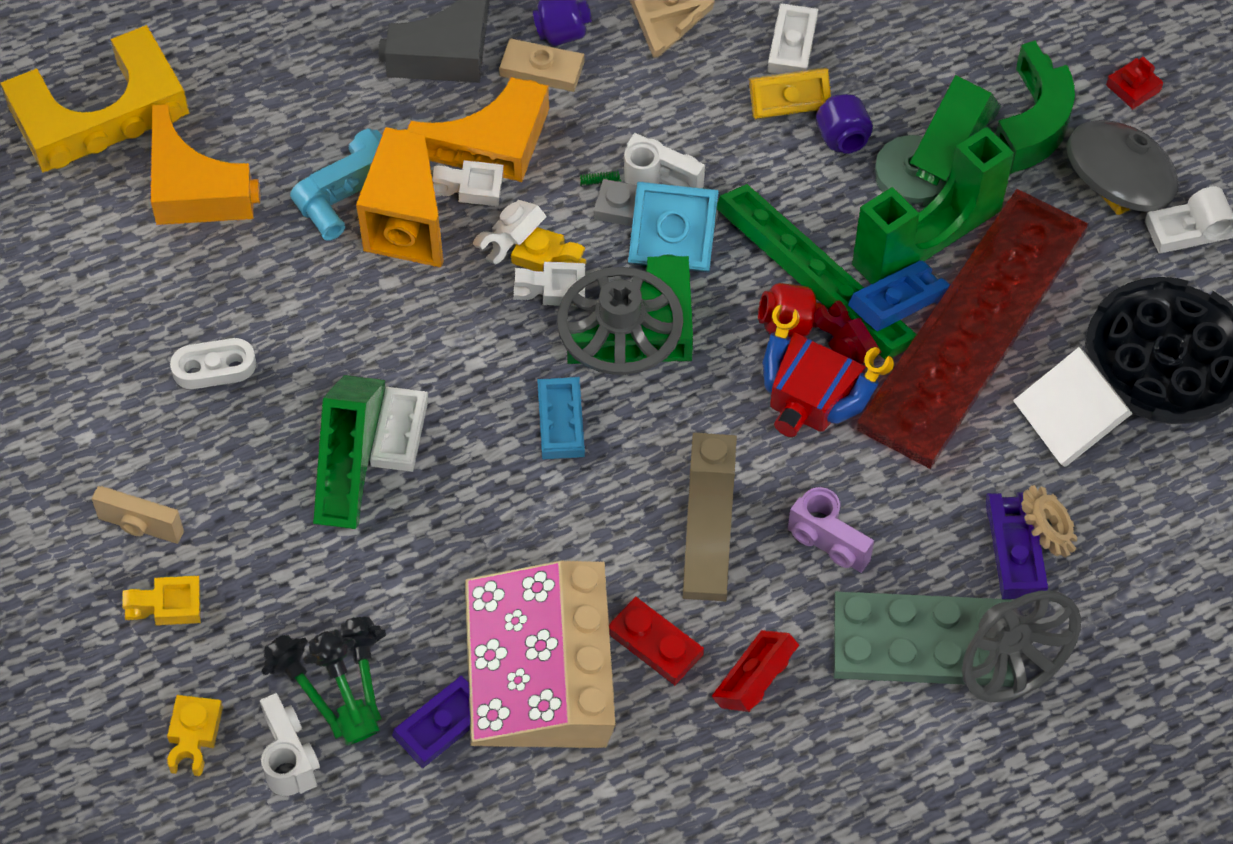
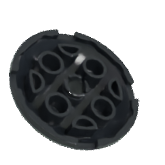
[1085,277,1233,424]

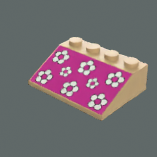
[465,561,616,748]

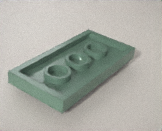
[833,591,1014,687]

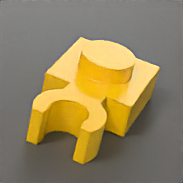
[167,695,223,776]

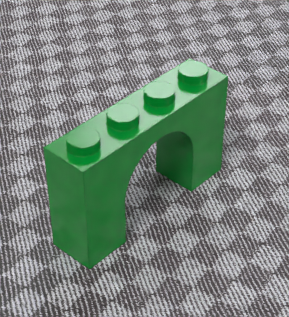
[852,127,1014,284]

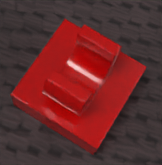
[1106,56,1164,110]

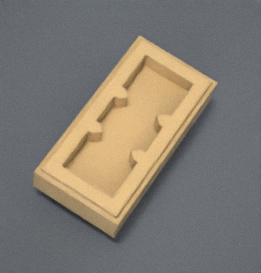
[499,38,585,92]
[91,486,184,544]

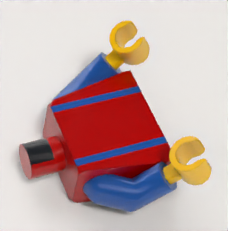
[762,305,894,438]

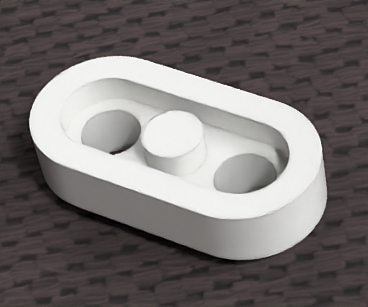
[170,338,256,389]

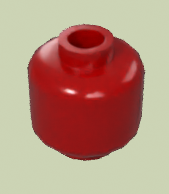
[758,283,822,338]

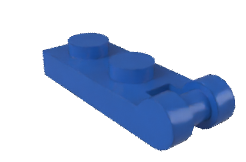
[848,260,953,332]

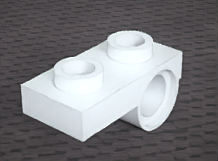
[624,133,705,189]
[1145,186,1233,254]
[260,693,320,796]

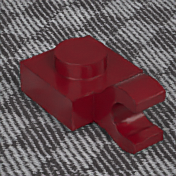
[814,300,881,368]

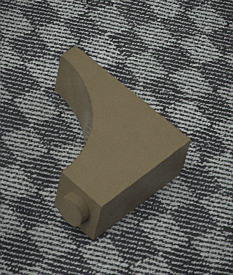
[682,433,737,602]

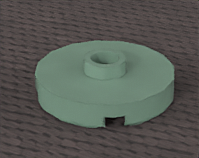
[875,135,946,206]

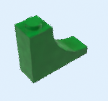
[910,75,1001,186]
[567,254,693,364]
[313,375,386,529]

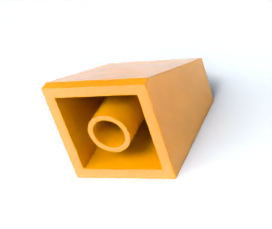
[356,127,444,268]

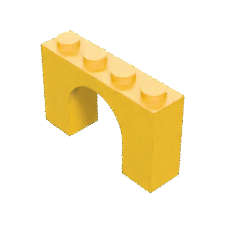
[0,25,189,173]

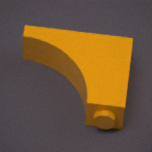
[407,77,549,182]
[151,104,261,225]

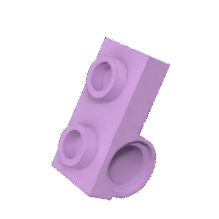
[788,487,874,573]

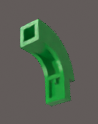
[995,41,1075,174]

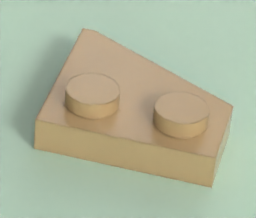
[630,0,714,58]

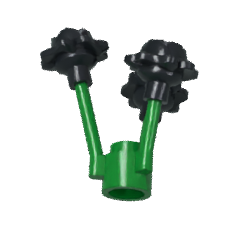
[261,616,386,746]

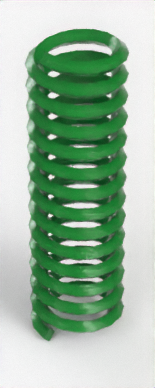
[580,170,622,186]

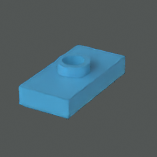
[537,377,585,459]

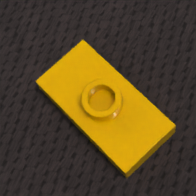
[749,68,831,119]

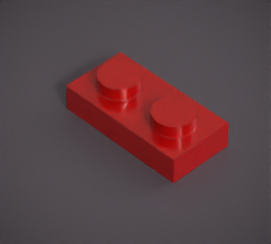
[609,596,704,685]
[711,630,799,712]

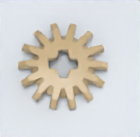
[1021,485,1077,557]

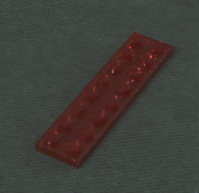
[856,189,1089,469]

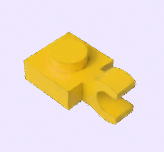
[511,227,586,272]
[122,576,201,625]

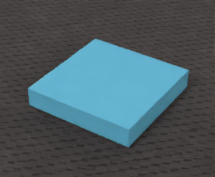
[628,182,719,272]

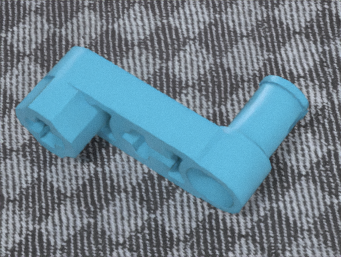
[290,128,382,241]

